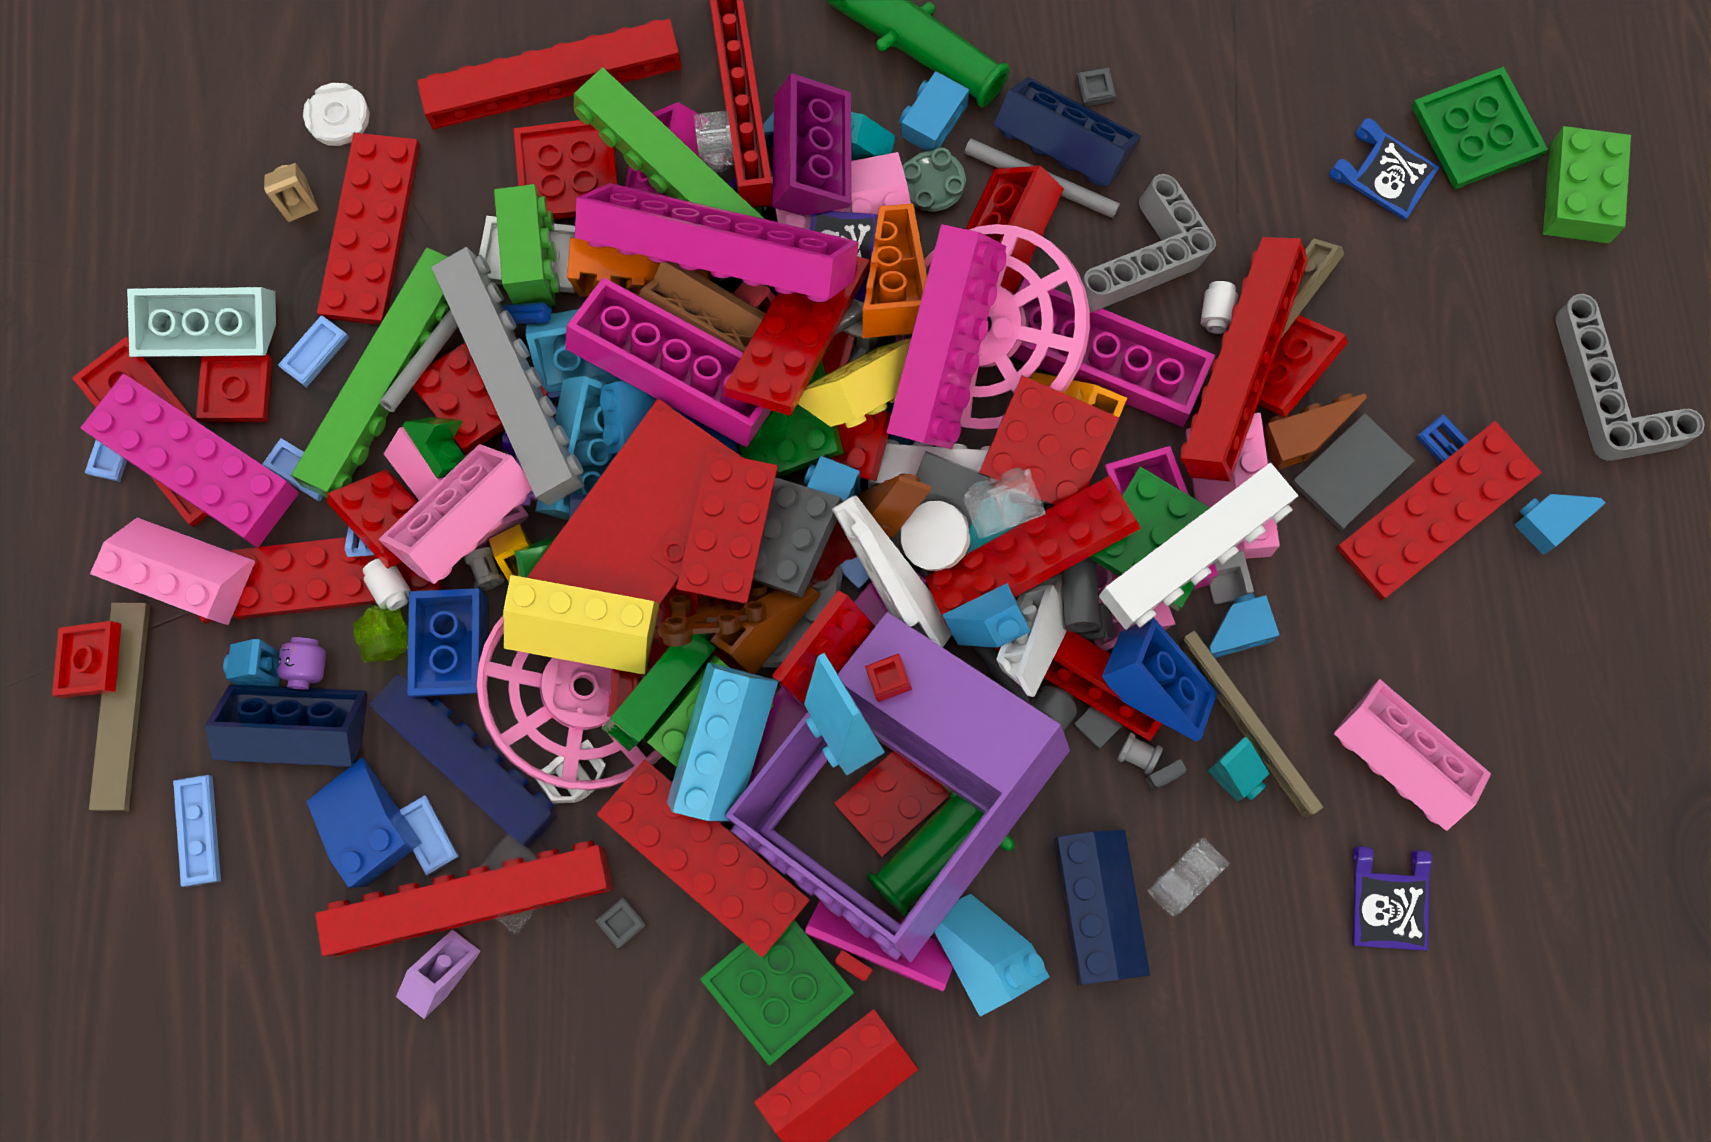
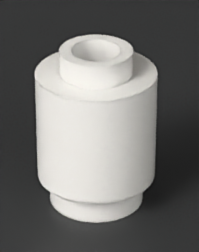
[1201,281,1239,334]
[363,558,411,611]

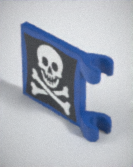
[1329,118,1440,221]

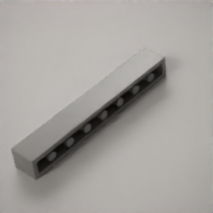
[431,247,585,506]

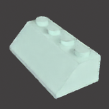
[127,287,276,357]

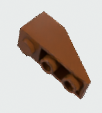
[1263,393,1367,470]
[857,473,931,539]
[710,586,821,674]

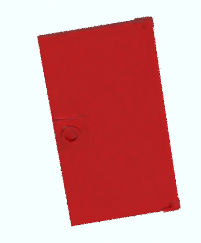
[527,398,743,606]

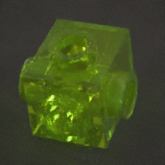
[353,606,408,663]

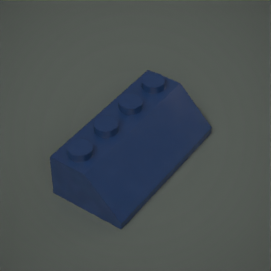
[993,77,1142,186]
[204,684,368,767]
[1054,830,1150,986]

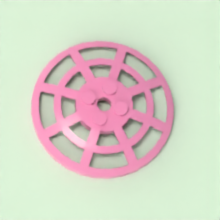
[896,224,1090,431]
[476,616,663,790]

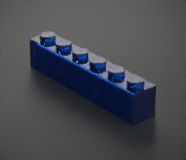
[369,673,558,849]

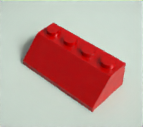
[966,165,1064,294]
[754,1009,919,1142]

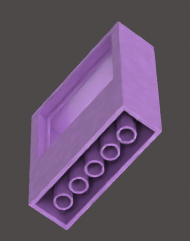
[725,612,1070,962]

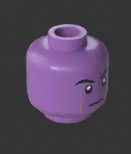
[277,637,327,690]

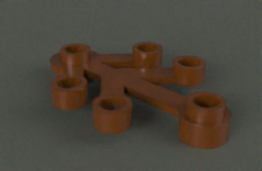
[658,582,771,647]

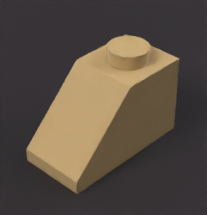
[264,163,319,222]

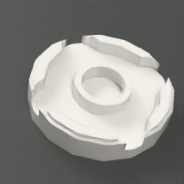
[303,83,370,146]
[901,501,970,571]

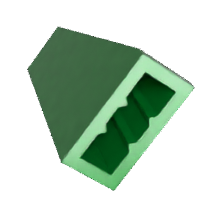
[601,633,716,751]

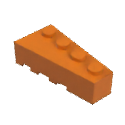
[862,203,927,338]
[567,238,711,298]

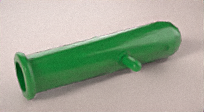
[826,0,1010,108]
[867,766,1059,917]

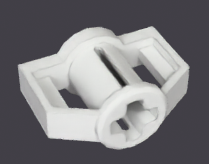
[535,739,606,804]

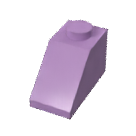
[396,929,480,1019]

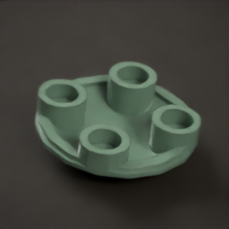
[902,147,966,212]

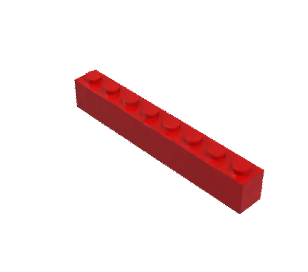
[709,0,773,208]
[417,19,682,130]
[1181,237,1308,482]
[315,841,614,957]

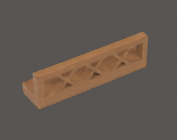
[639,261,765,353]

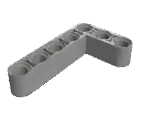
[1071,174,1216,312]
[1555,294,1704,461]

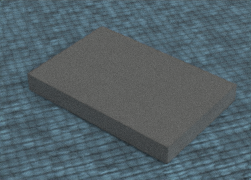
[1291,413,1415,531]
[890,451,990,556]

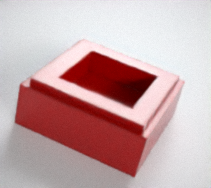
[865,653,912,702]
[835,950,873,982]

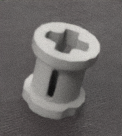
[464,547,505,591]
[1117,731,1163,776]

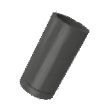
[1062,558,1101,633]

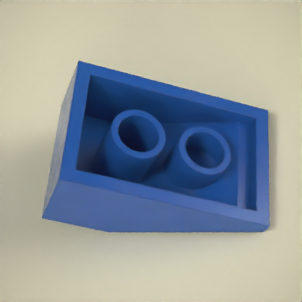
[407,588,488,697]
[1102,617,1217,741]
[306,758,422,888]

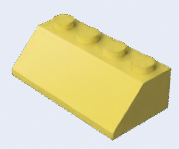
[798,337,911,428]
[503,575,659,675]

